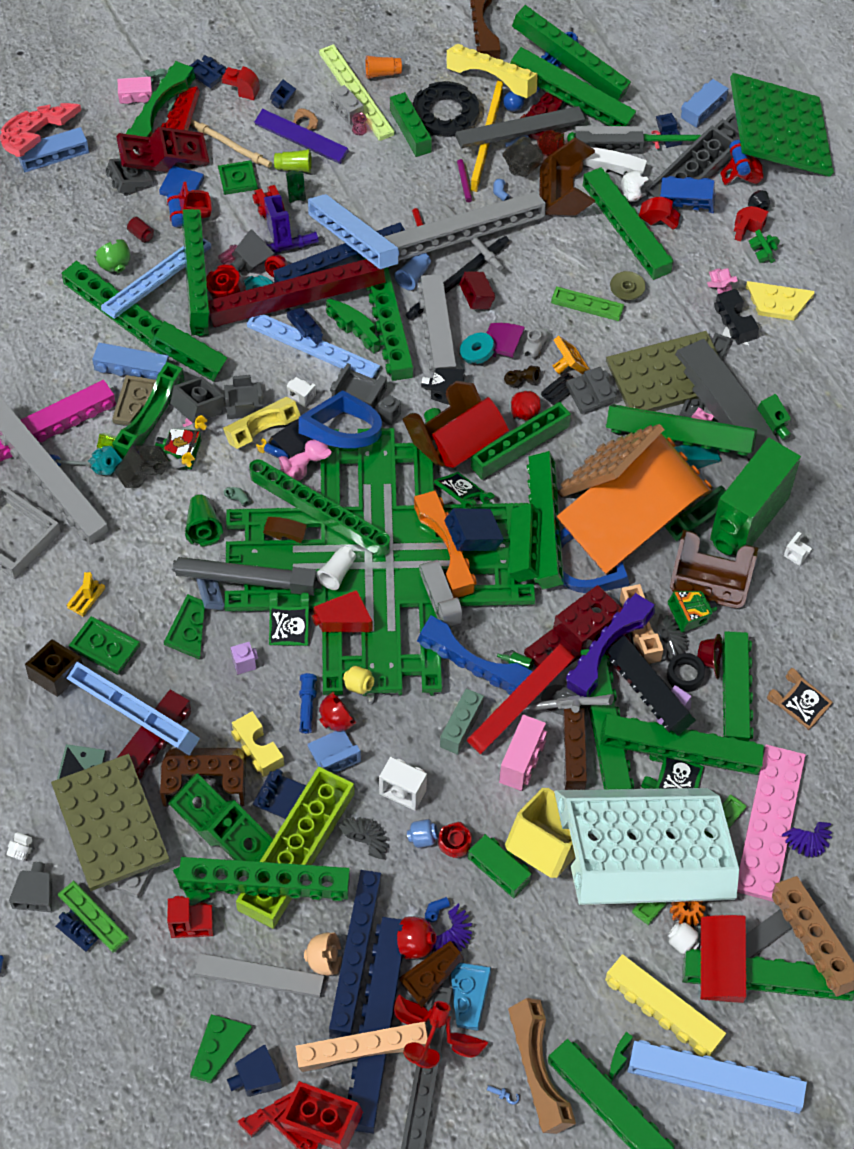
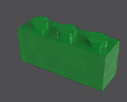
[468,834,531,899]

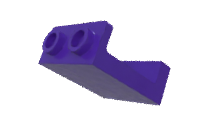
[264,195,292,248]

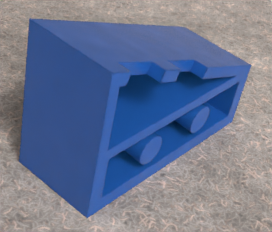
[660,176,716,214]

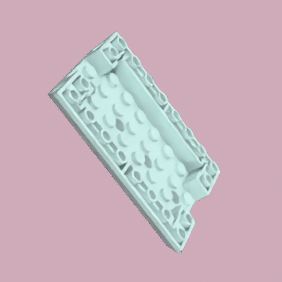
[554,788,739,905]

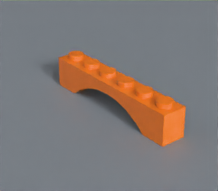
[414,490,477,598]

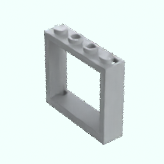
[0,485,61,579]

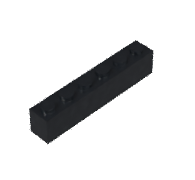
[606,635,696,736]

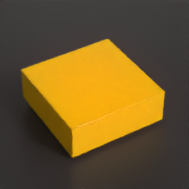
[82,572,94,599]

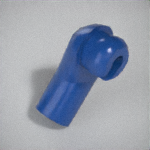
[425,897,450,923]

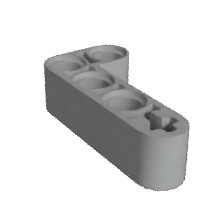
[419,560,462,627]

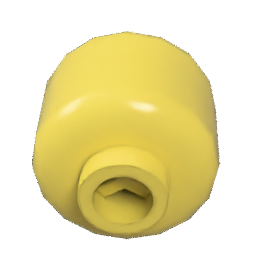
[343,666,374,694]

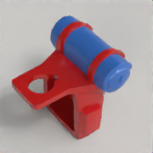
[720,140,764,185]
[167,182,212,227]

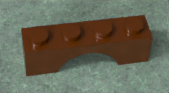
[562,708,587,790]

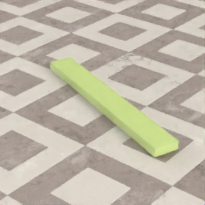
[319,44,394,141]

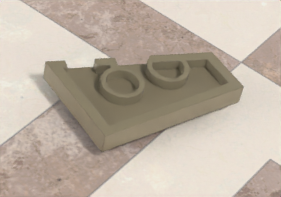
[112,375,156,425]

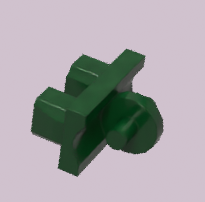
[286,170,306,203]

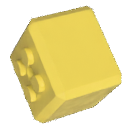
[505,788,575,878]

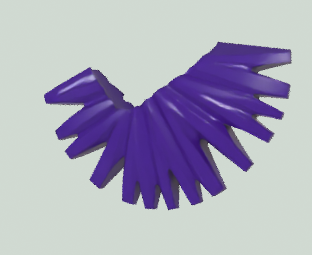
[782,822,832,857]
[431,903,472,952]

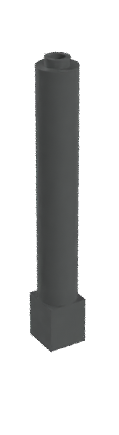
[172,557,317,596]

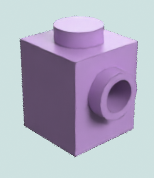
[230,642,258,675]

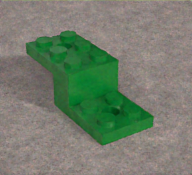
[168,773,273,862]

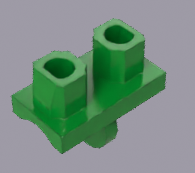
[749,229,780,263]

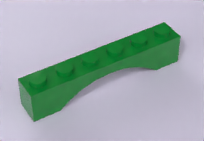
[126,61,195,137]
[112,362,185,462]

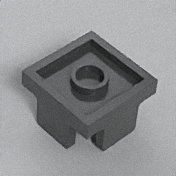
[224,375,263,419]

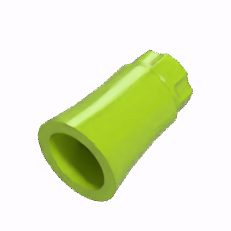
[274,149,312,173]

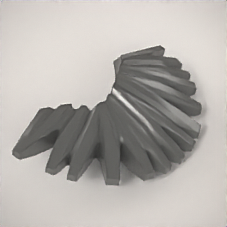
[657,614,688,660]
[337,817,387,859]

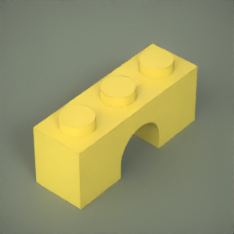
[231,711,284,777]

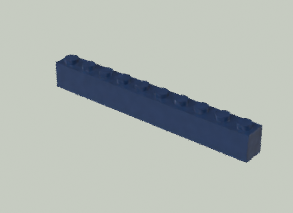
[348,917,403,1134]

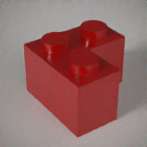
[167,896,213,938]

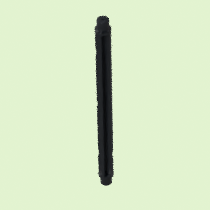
[405,236,509,320]

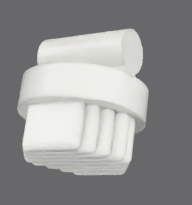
[7,832,32,861]

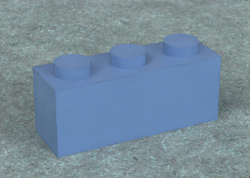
[681,79,729,128]

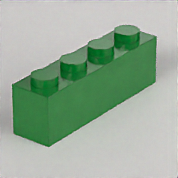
[390,92,432,157]
[151,321,227,382]
[508,503,541,583]

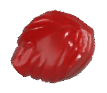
[511,390,541,421]
[438,822,472,858]

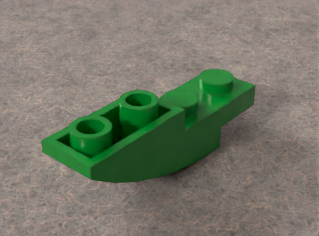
[326,299,380,354]

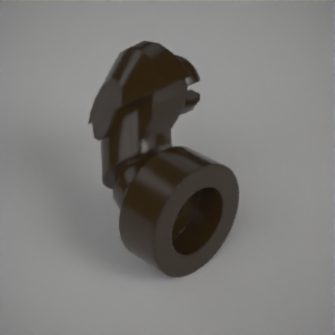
[504,365,541,386]

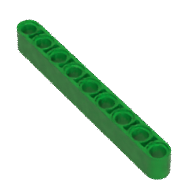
[249,459,390,556]

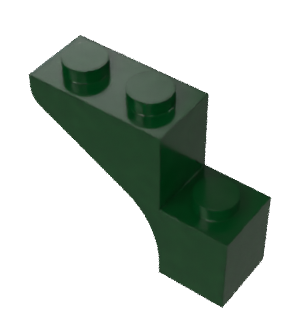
[665,485,726,542]

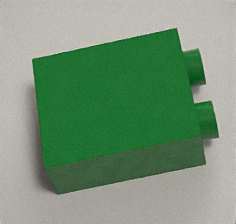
[710,437,801,556]

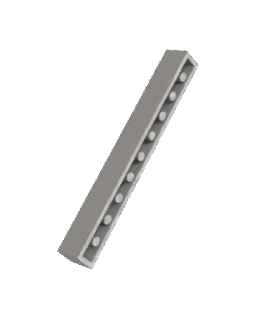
[384,192,545,261]
[0,397,108,544]

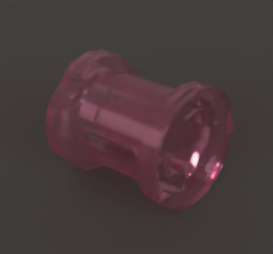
[352,113,367,136]

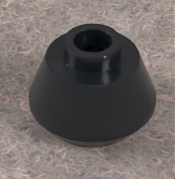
[748,190,770,211]

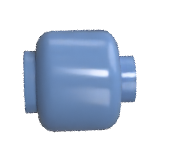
[407,819,439,848]

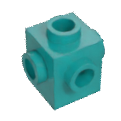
[88,446,122,475]

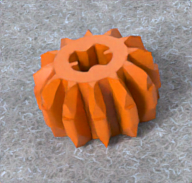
[669,901,706,926]

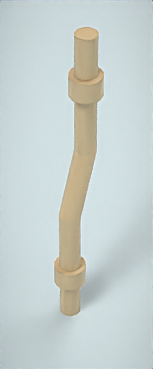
[190,119,272,168]

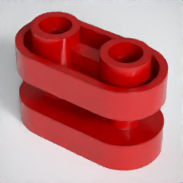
[252,185,285,219]

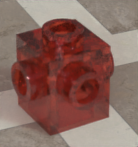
[537,130,565,156]

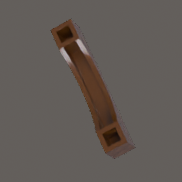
[470,0,501,59]

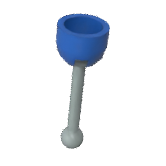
[49,454,91,467]

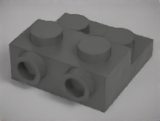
[105,158,153,193]
[566,366,617,414]

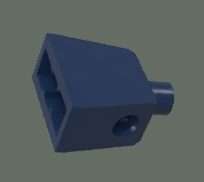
[226,1045,282,1097]

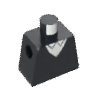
[421,368,465,405]

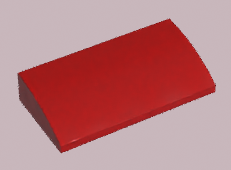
[432,397,509,468]
[700,915,746,1003]

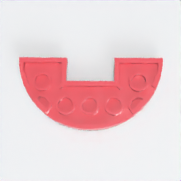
[0,103,81,157]

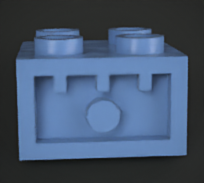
[308,731,361,774]

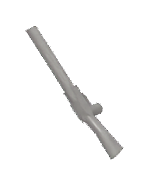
[522,694,614,713]

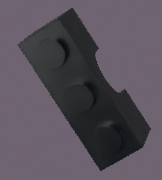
[714,289,759,345]

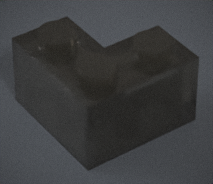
[115,445,171,488]

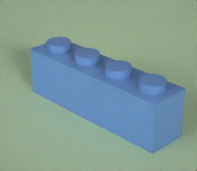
[18,127,89,173]
[92,342,169,380]

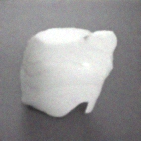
[621,170,648,202]

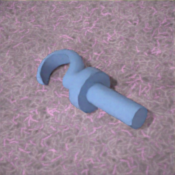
[487,1085,519,1105]

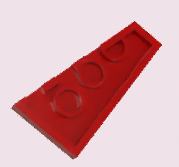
[161,86,200,131]

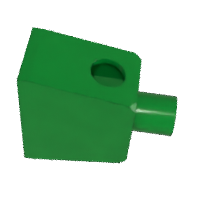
[757,394,791,441]

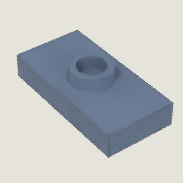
[196,579,225,610]

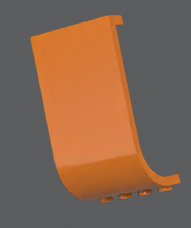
[557,434,713,575]

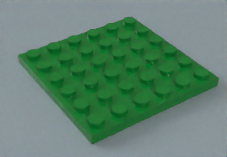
[730,73,834,177]

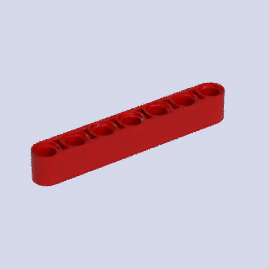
[466,643,575,755]

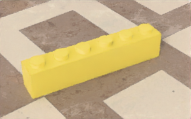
[605,954,726,1057]

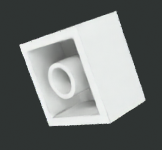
[379,757,427,811]

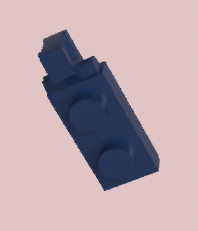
[287,307,323,344]

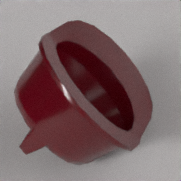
[697,634,722,680]

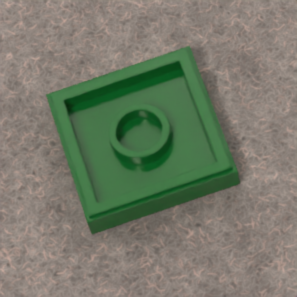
[218,160,258,195]

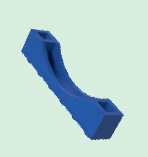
[417,615,533,695]

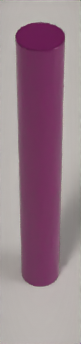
[457,159,472,202]

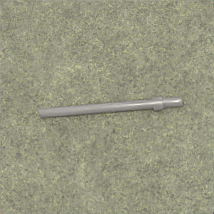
[442,205,503,271]

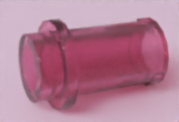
[218,244,237,265]

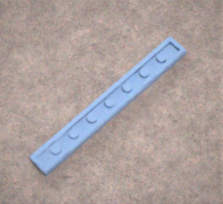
[101,238,211,319]
[247,314,380,379]

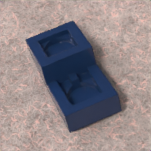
[656,113,683,148]

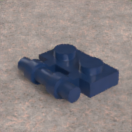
[189,55,226,89]

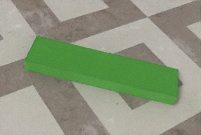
[551,286,624,321]
[58,881,129,953]

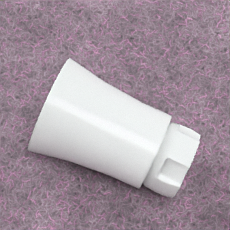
[316,546,356,590]

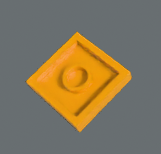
[552,336,590,374]

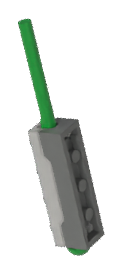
[567,126,701,153]

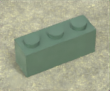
[440,688,484,755]

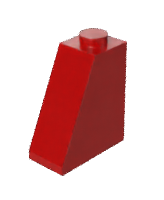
[312,590,373,632]

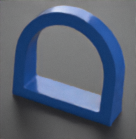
[299,390,382,448]
[560,528,630,593]

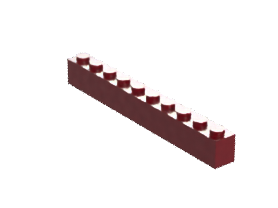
[208,259,386,327]

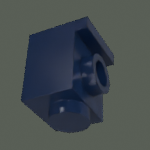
[270,79,296,109]

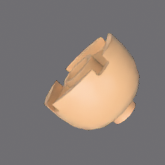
[304,932,342,976]

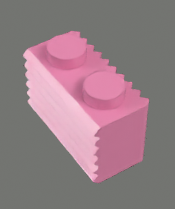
[117,77,152,104]

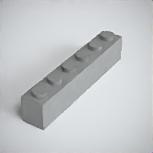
[417,274,456,377]

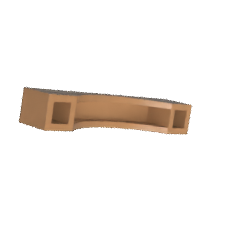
[508,998,576,1134]

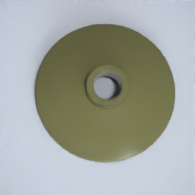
[610,271,645,300]

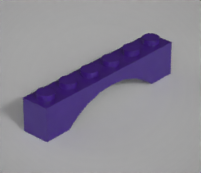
[566,593,655,697]

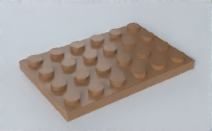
[558,424,664,497]

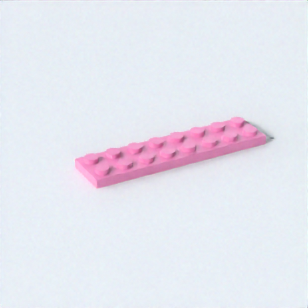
[737,745,805,902]

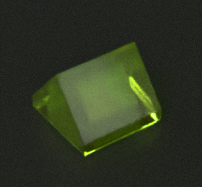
[97,433,116,449]

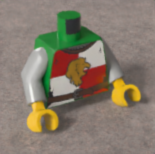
[155,415,207,470]

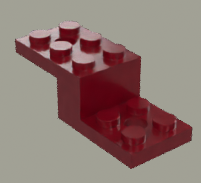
[116,127,210,172]
[524,585,623,671]

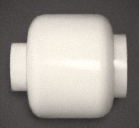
[667,922,700,954]

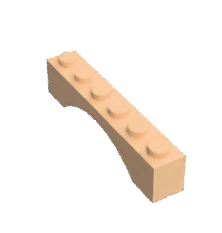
[295,1022,430,1072]

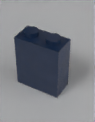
[444,508,504,551]

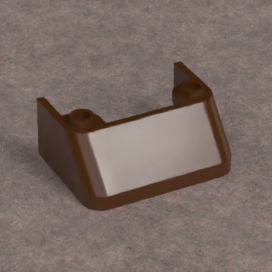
[539,137,595,216]

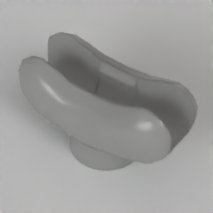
[523,327,549,359]

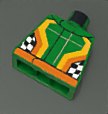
[667,591,717,633]

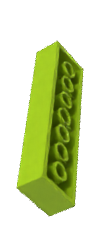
[236,766,355,929]

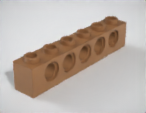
[772,876,854,997]

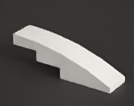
[583,147,647,176]

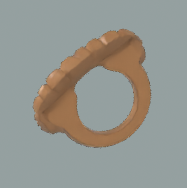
[293,108,318,131]

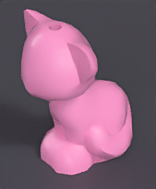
[278,440,332,481]

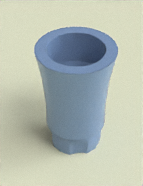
[394,253,431,290]

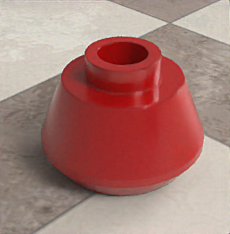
[265,255,288,277]

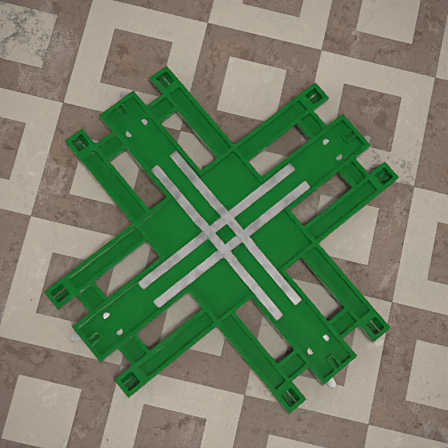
[219,426,535,704]

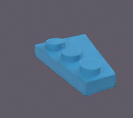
[451,963,491,1031]

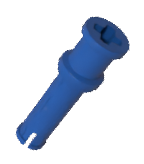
[299,673,317,734]

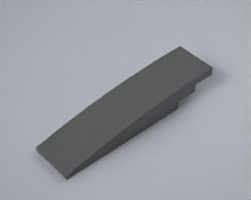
[645,112,740,208]
[675,339,779,460]

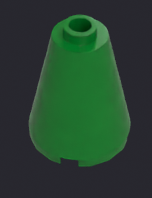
[185,494,223,546]

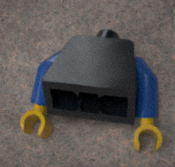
[256,419,313,463]

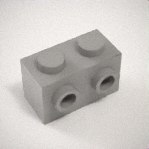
[330,85,364,126]

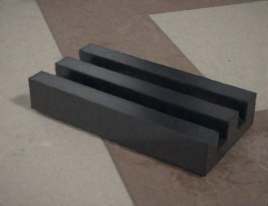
[541,371,574,405]

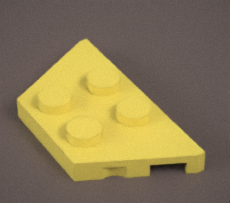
[746,281,814,321]

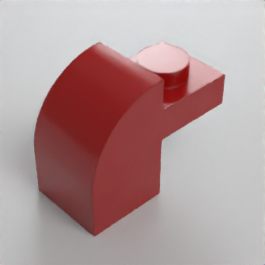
[222,66,260,100]
[639,197,680,229]
[734,206,769,242]

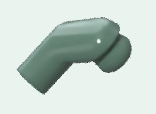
[224,487,251,507]

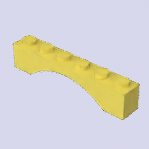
[447,44,537,98]

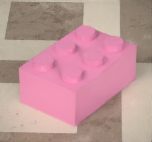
[499,715,547,791]

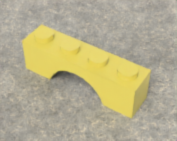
[223,397,300,449]

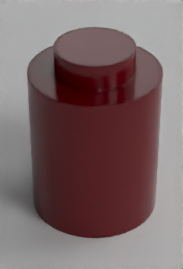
[127,216,154,243]

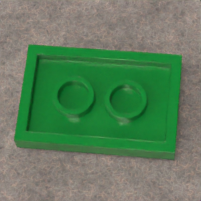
[69,616,140,675]

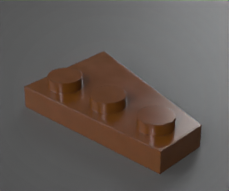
[399,941,463,1008]

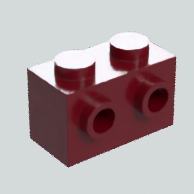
[459,272,495,309]

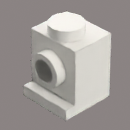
[287,377,316,407]

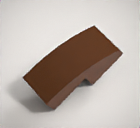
[263,517,307,543]

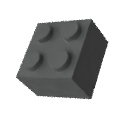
[170,376,225,423]

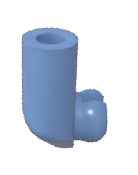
[493,179,510,201]

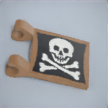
[767,668,833,730]

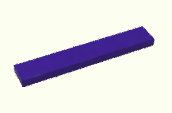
[254,108,349,164]

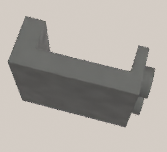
[330,363,387,409]

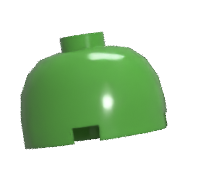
[94,239,130,273]

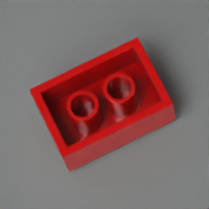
[280,1081,363,1149]

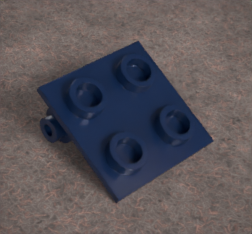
[252,769,306,819]
[55,910,115,952]

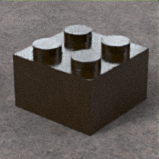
[25,639,83,697]

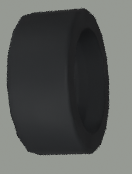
[667,653,705,692]

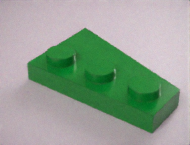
[164,594,205,660]
[190,1014,252,1083]

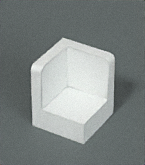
[784,531,812,566]

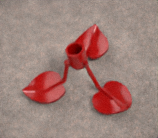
[394,994,488,1069]

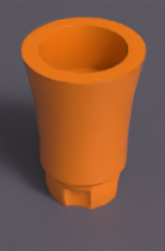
[365,55,402,79]

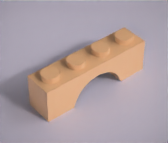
[620,584,663,664]

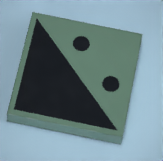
[57,744,106,779]

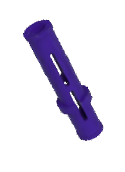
[266,232,319,253]

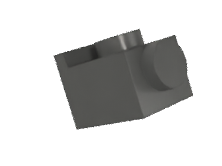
[378,395,401,426]

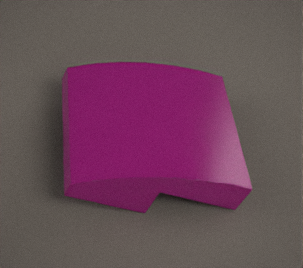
[480,323,525,358]

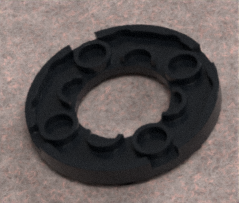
[413,81,479,136]

